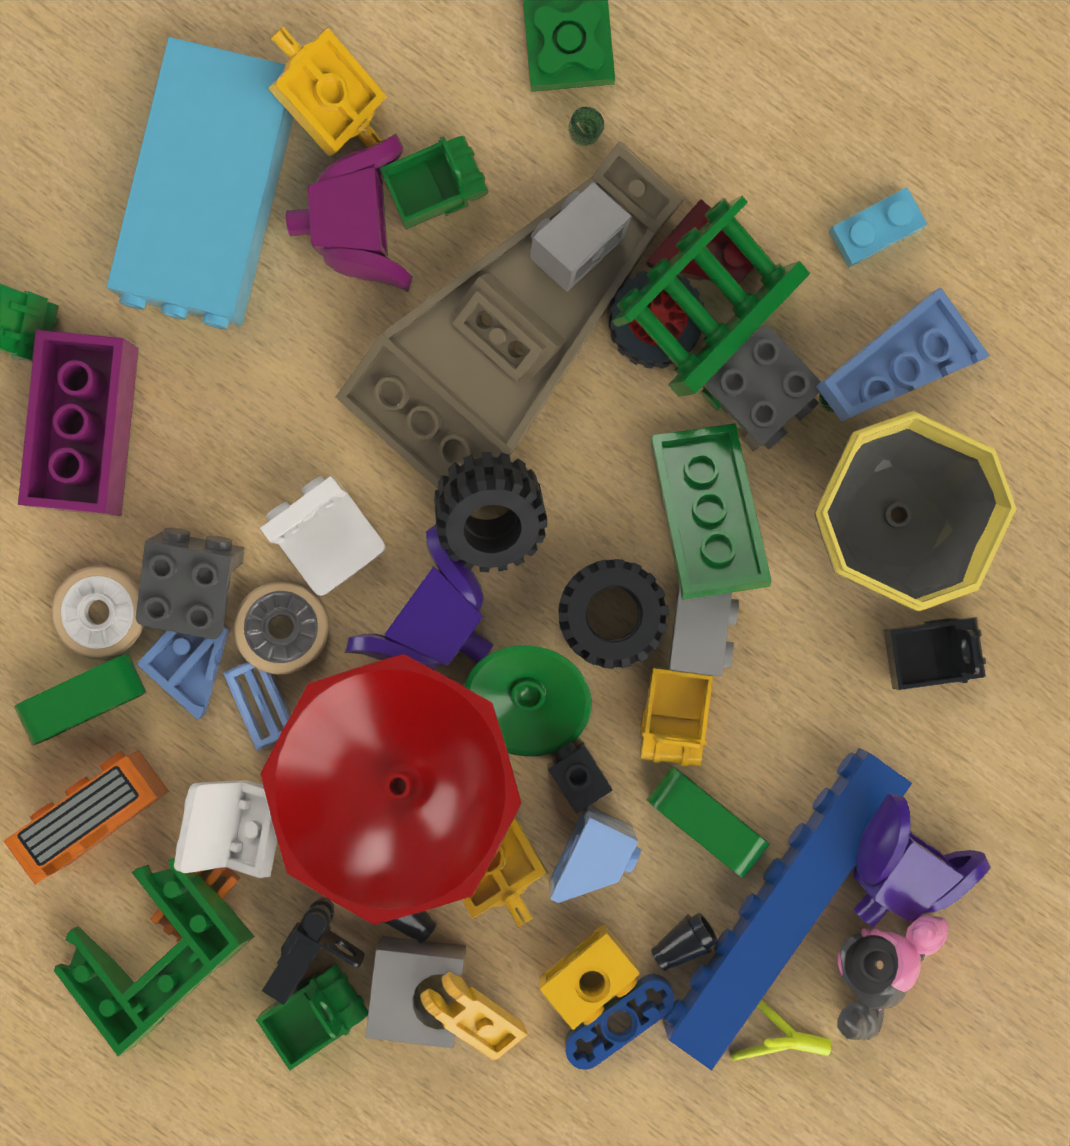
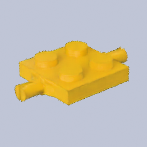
[268,25,387,157]
[462,816,548,928]

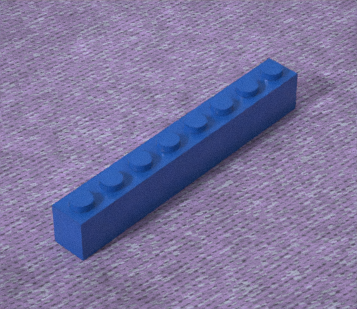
[664,748,912,1071]

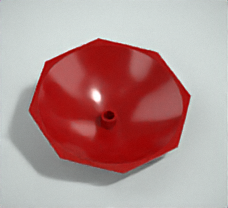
[260,654,522,925]

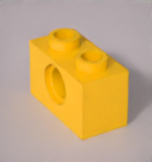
[539,923,640,1030]

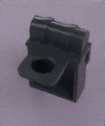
[884,617,986,690]
[262,898,365,1005]

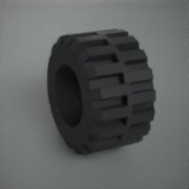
[434,452,547,572]
[558,559,669,669]

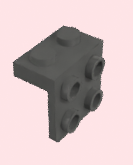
[705,326,821,451]
[136,528,245,639]

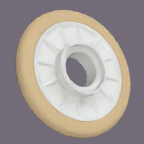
[52,565,143,659]

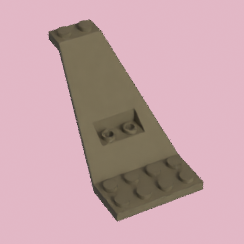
[335,142,685,490]

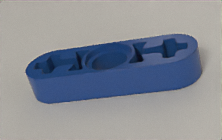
[565,974,674,1070]

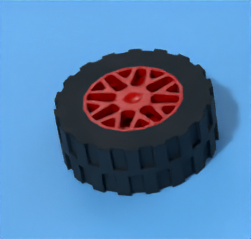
[609,271,704,369]

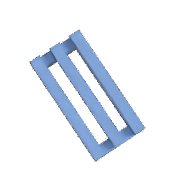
[223,662,291,751]

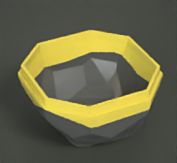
[814,411,1017,611]

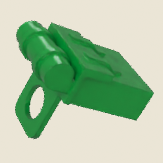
[380,136,489,230]
[0,284,59,361]
[256,962,369,1071]

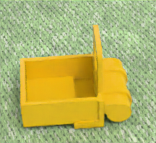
[640,667,713,767]

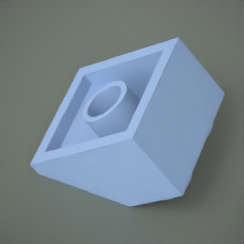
[549,805,641,903]

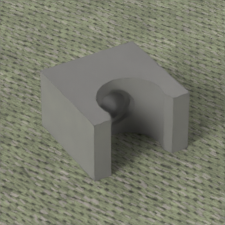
[365,936,466,1048]

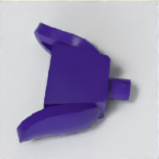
[345,524,494,670]
[853,793,991,927]

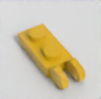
[420,972,528,1061]

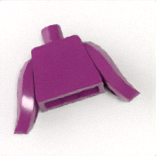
[286,133,413,292]

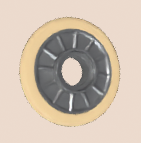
[233,581,329,674]

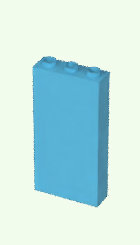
[106,37,294,330]

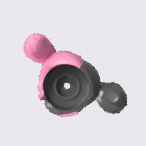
[837,916,949,1041]

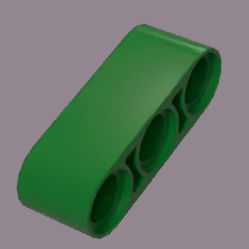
[14,654,147,746]
[646,766,770,878]

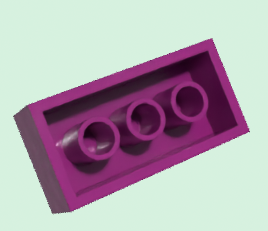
[18,330,139,516]

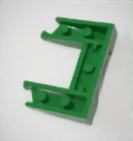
[54,858,255,1057]

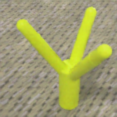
[730,999,832,1061]

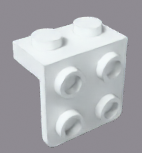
[260,476,386,596]
[174,780,277,878]

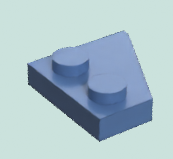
[136,624,230,720]

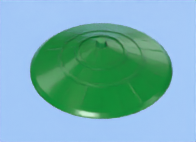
[464,645,592,756]

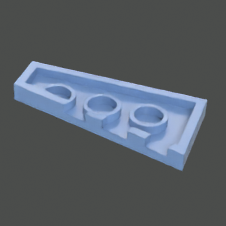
[816,287,990,422]

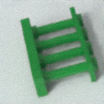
[612,195,811,397]

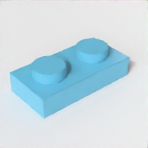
[829,187,927,268]

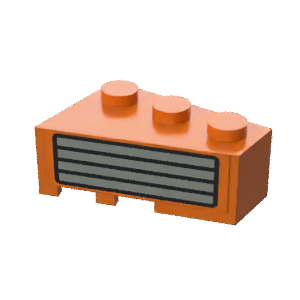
[3,750,169,885]

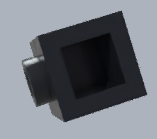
[547,741,613,814]

